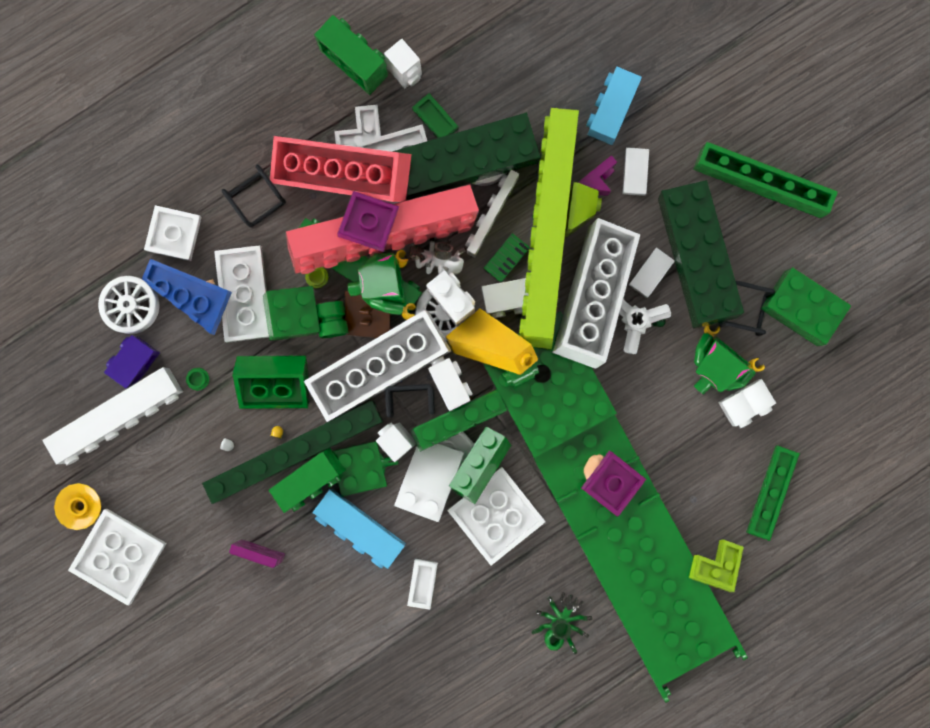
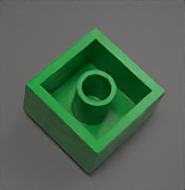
[263,286,320,341]

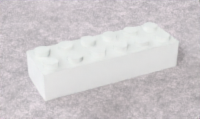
[553,218,640,369]
[304,310,451,422]

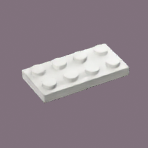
[215,245,269,343]

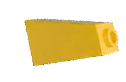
[445,308,538,375]

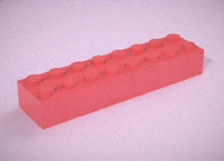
[286,185,479,274]

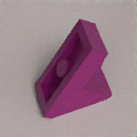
[578,155,617,196]

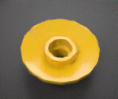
[54,483,102,530]

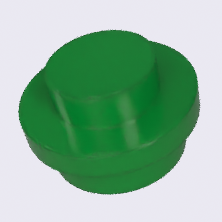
[186,368,210,391]

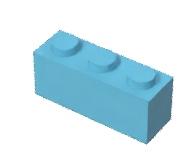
[586,67,642,145]

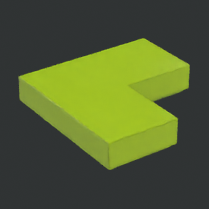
[689,540,744,592]

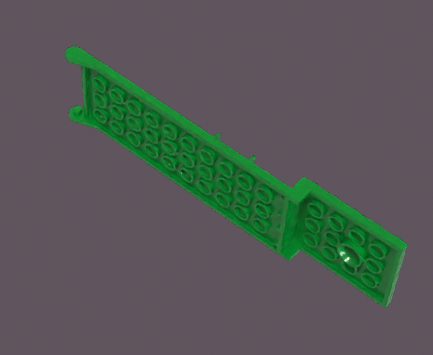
[483,311,748,703]

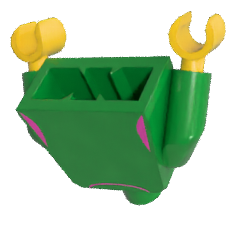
[347,250,416,320]
[694,325,765,394]

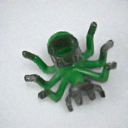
[531,592,592,655]

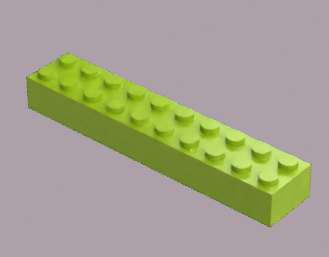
[519,108,579,349]

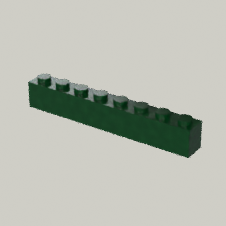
[202,401,384,504]

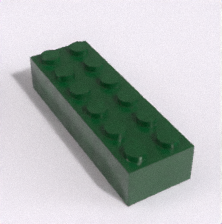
[392,112,540,201]
[658,180,744,329]

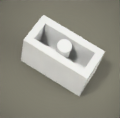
[384,39,422,89]
[481,278,529,318]
[376,422,416,462]

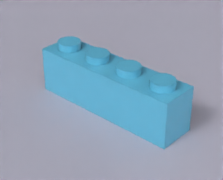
[312,489,406,569]

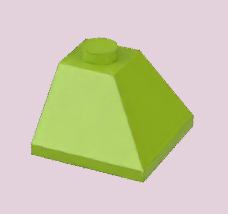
[565,182,602,237]

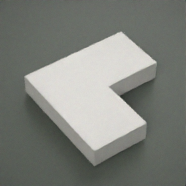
[335,105,381,147]

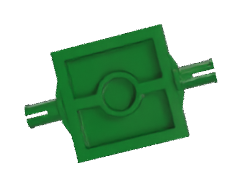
[332,441,399,496]

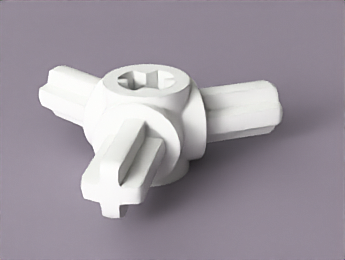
[619,299,671,354]

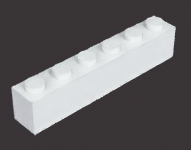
[42,367,183,465]

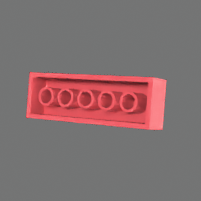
[270,136,411,202]

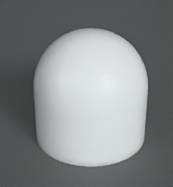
[220,438,234,451]

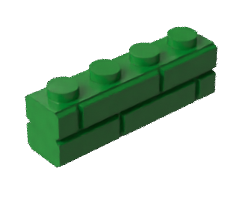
[410,390,507,452]

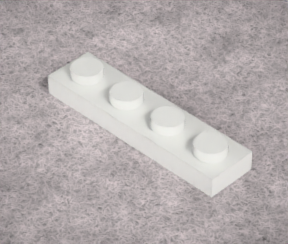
[465,170,519,258]

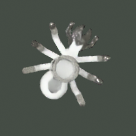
[407,238,467,275]

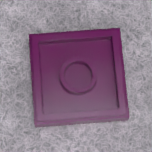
[337,191,399,252]
[581,451,646,517]
[229,539,285,568]

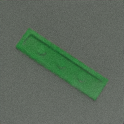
[746,445,800,541]

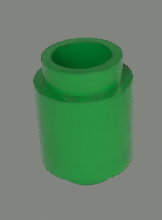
[502,363,539,388]

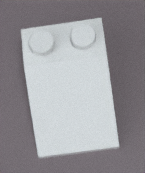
[394,443,464,522]

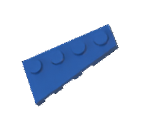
[142,259,232,335]

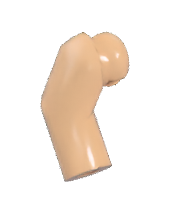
[584,455,604,480]

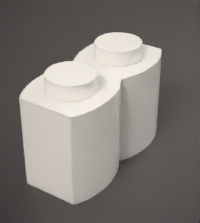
[718,379,776,428]

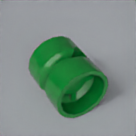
[316,301,349,338]

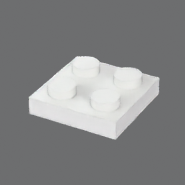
[144,205,202,261]

